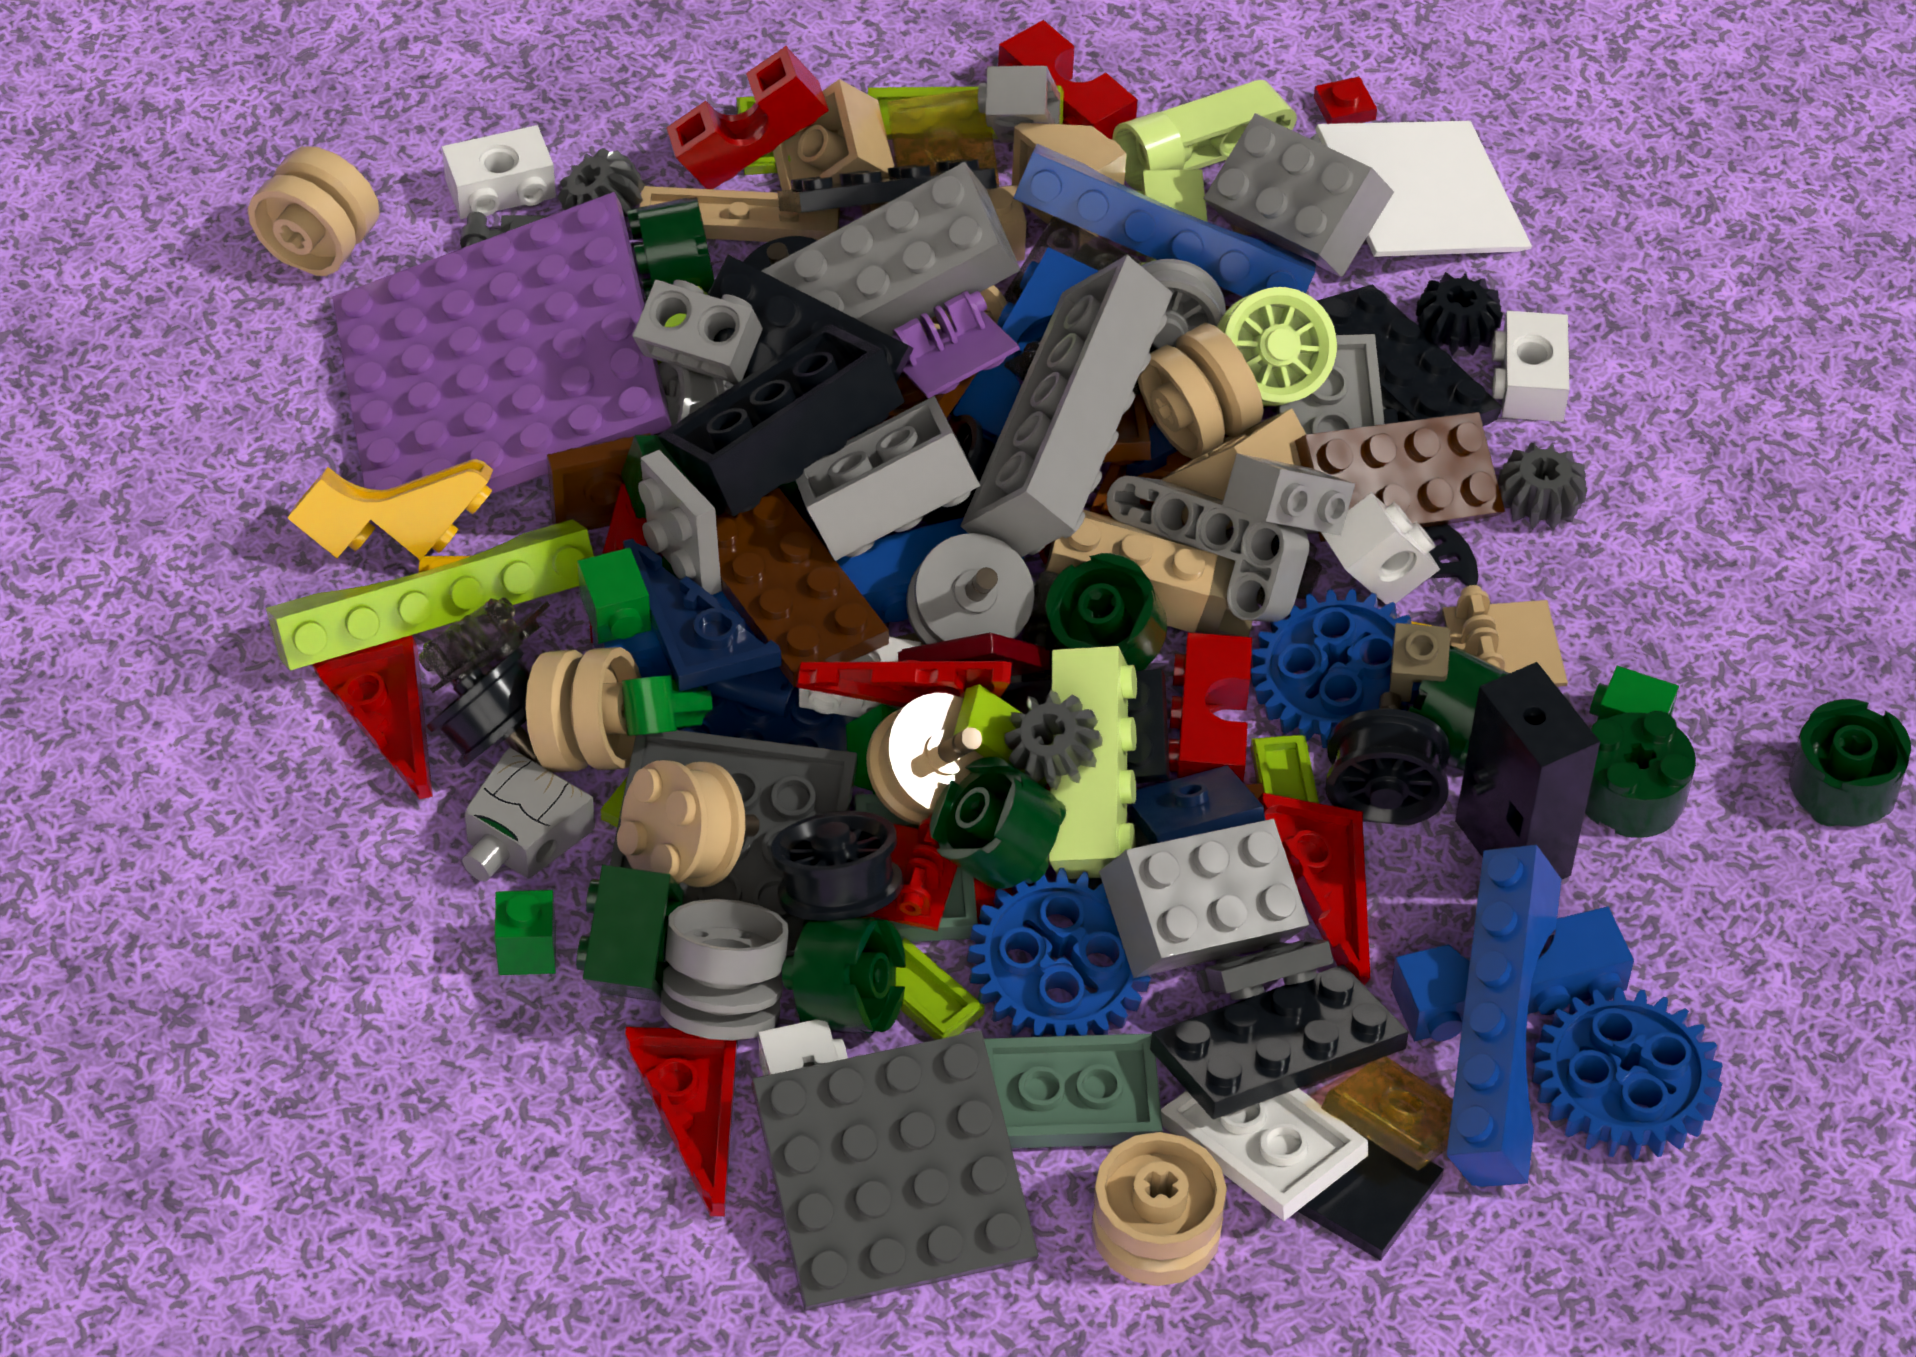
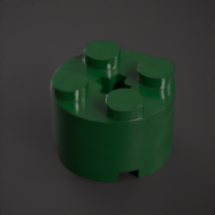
[627,197,715,301]
[1046,553,1167,671]
[1408,645,1509,771]
[1789,699,1911,827]
[1585,711,1696,838]
[930,757,1066,889]
[782,917,906,1033]

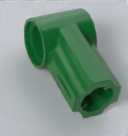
[622,675,712,736]

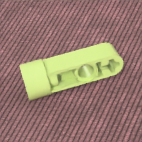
[1112,80,1297,190]

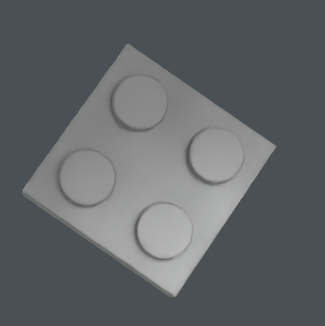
[638,450,722,595]

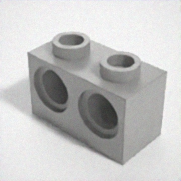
[978,66,1060,143]
[632,279,763,384]
[1222,453,1355,536]

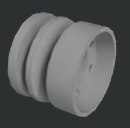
[660,899,788,1041]

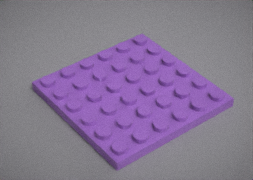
[332,192,672,533]

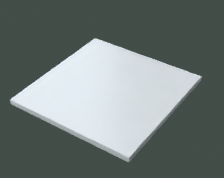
[1315,121,1532,257]

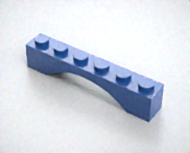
[1013,144,1316,297]
[1447,845,1562,1187]

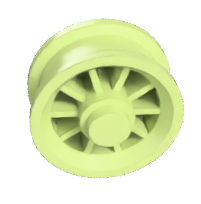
[1217,287,1337,406]

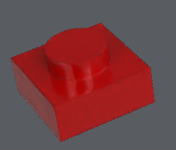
[1313,76,1377,124]

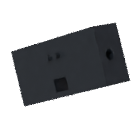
[1455,662,1600,879]

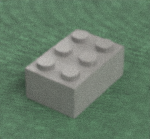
[1203,113,1394,277]
[796,396,980,561]
[1099,819,1309,978]

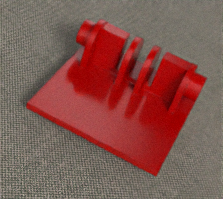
[866,814,958,931]

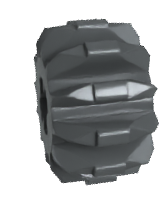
[557,148,645,217]
[1498,442,1588,530]
[1004,689,1102,790]

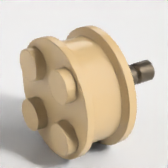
[617,760,759,887]

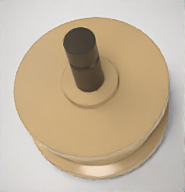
[867,693,984,825]

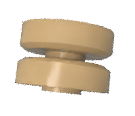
[247,146,380,276]
[1138,322,1264,459]
[526,647,641,772]
[1091,1132,1227,1286]

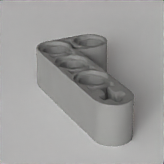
[1107,476,1309,622]

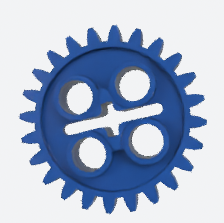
[1251,589,1421,748]
[967,868,1151,1037]
[1532,987,1723,1160]

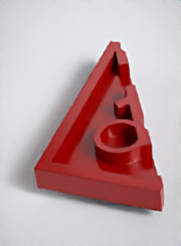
[312,635,433,800]
[796,660,1012,707]
[1258,793,1371,986]
[625,1027,738,1217]

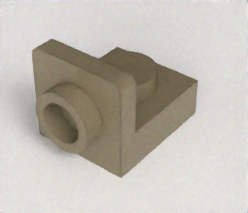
[1196,555,1253,637]
[1389,623,1451,702]

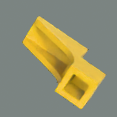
[287,459,493,560]

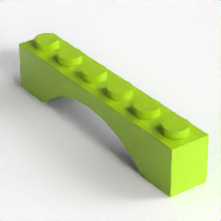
[265,519,594,671]

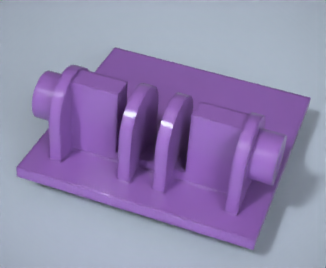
[891,290,1020,399]

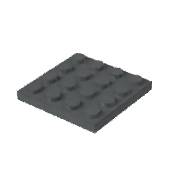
[610,730,858,957]
[751,1030,1039,1311]

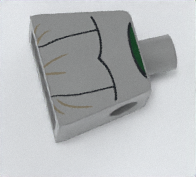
[462,747,595,881]

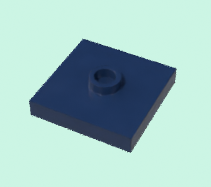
[1127,765,1265,844]

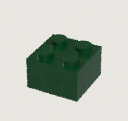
[576,864,684,1002]

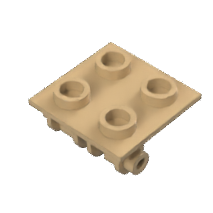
[1442,585,1568,687]

